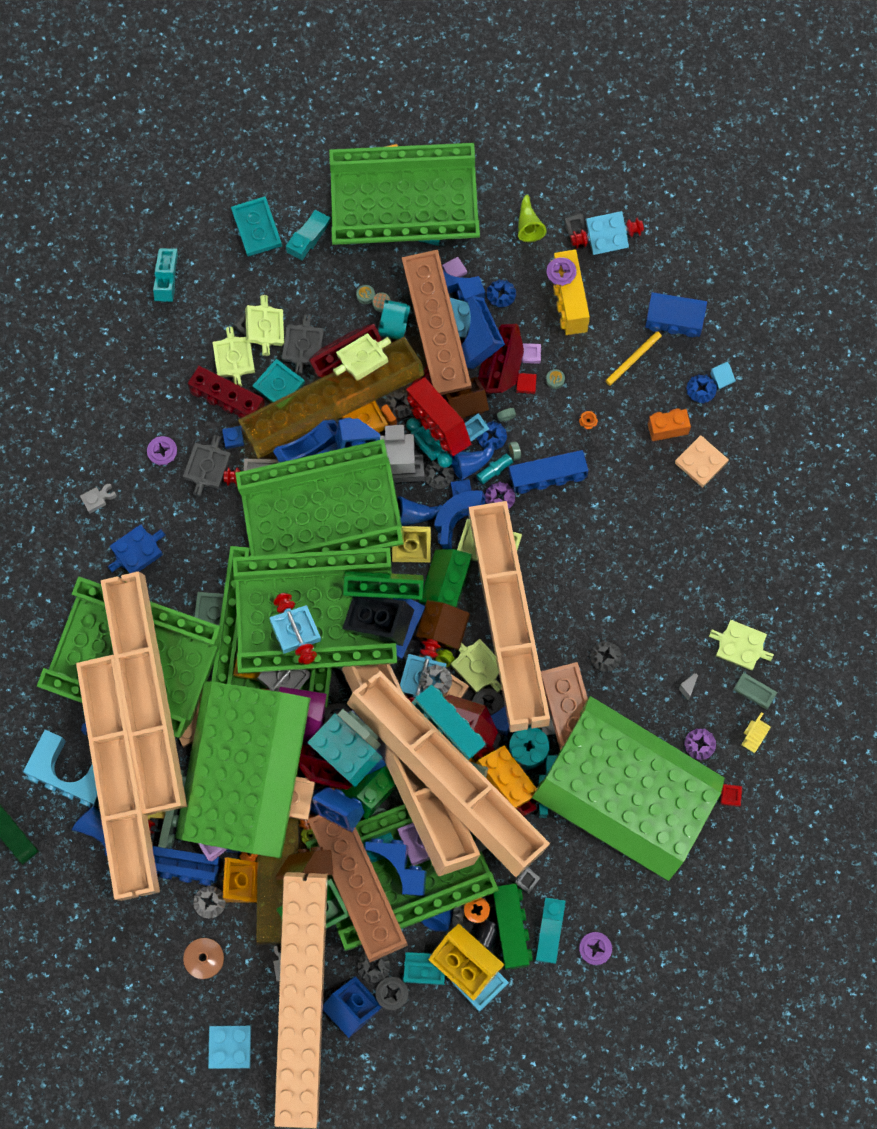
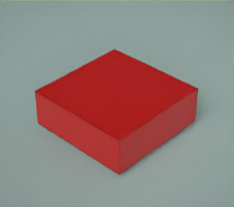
[517,373,537,394]
[720,784,742,807]

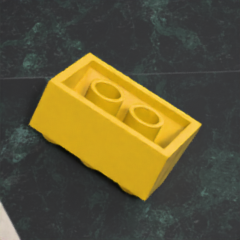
[428,923,504,1001]

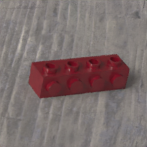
[188,366,265,423]

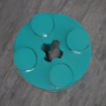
[378,299,410,340]
[509,726,549,770]

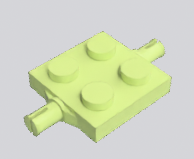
[245,295,284,356]
[213,327,255,386]
[333,333,391,381]
[709,620,774,671]
[451,639,502,693]

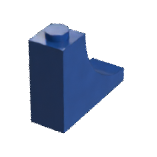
[462,296,505,369]

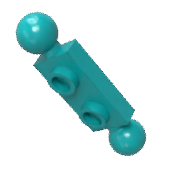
[406,418,452,468]

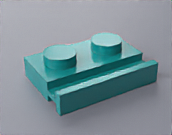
[404,952,445,985]

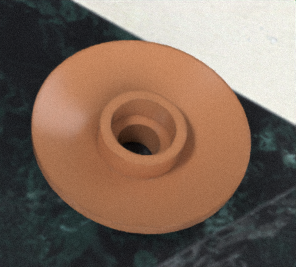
[183,938,224,979]

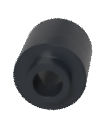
[474,920,499,950]

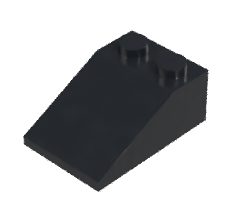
[342,596,414,646]

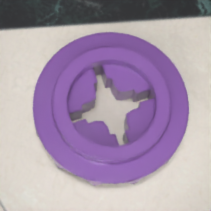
[546,257,576,287]
[147,436,177,466]
[485,481,515,509]
[684,728,716,760]
[579,932,612,965]

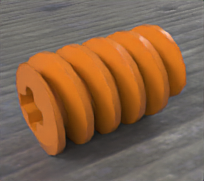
[464,898,490,923]

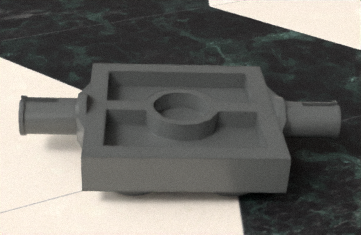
[282,314,324,375]
[183,435,232,496]

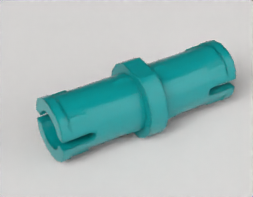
[476,453,513,484]

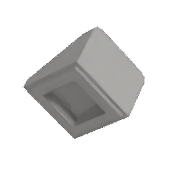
[679,673,698,700]

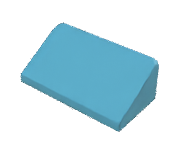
[465,413,489,441]

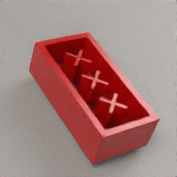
[406,377,472,456]

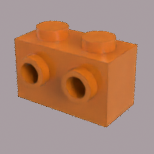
[648,408,691,441]

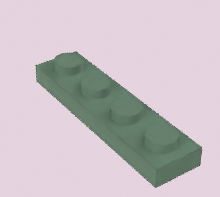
[158,770,186,849]

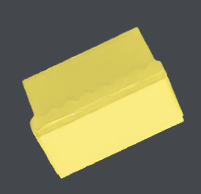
[741,712,771,753]

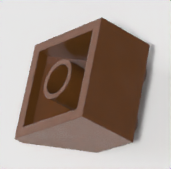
[443,376,489,419]
[416,600,470,650]
[276,847,333,880]

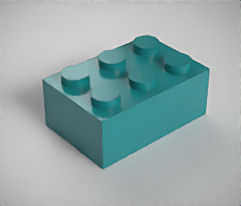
[307,713,382,787]

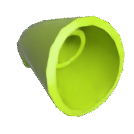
[518,195,546,242]

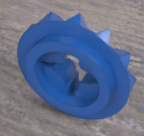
[487,279,516,307]
[687,374,717,403]
[477,421,507,450]

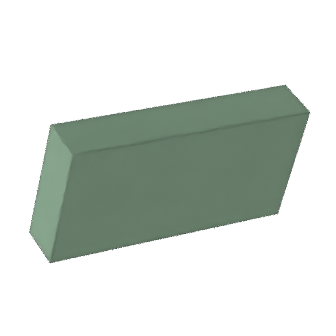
[733,673,777,710]

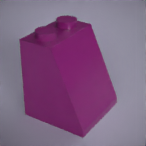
[279,687,327,746]

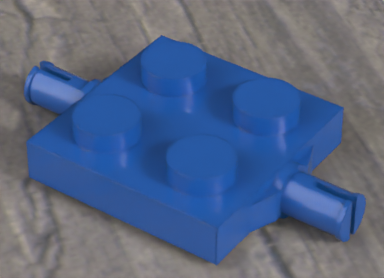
[107,525,166,574]

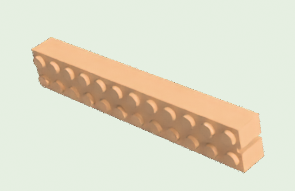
[469,501,550,732]
[101,572,187,815]
[76,655,160,901]
[342,664,481,877]
[347,671,550,877]
[275,872,328,1128]

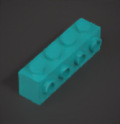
[412,684,486,761]

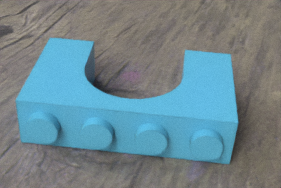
[23,730,99,808]

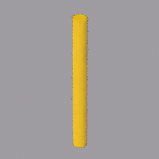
[605,331,662,386]

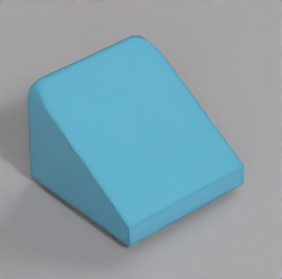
[710,362,736,389]

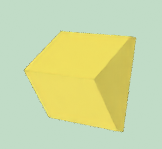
[392,526,431,563]

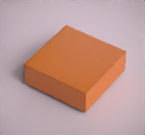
[381,404,397,426]

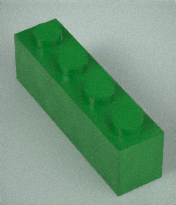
[343,571,424,600]
[493,884,533,970]

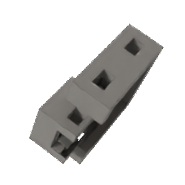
[380,425,415,474]

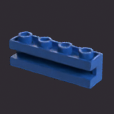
[509,450,588,494]
[152,846,221,886]

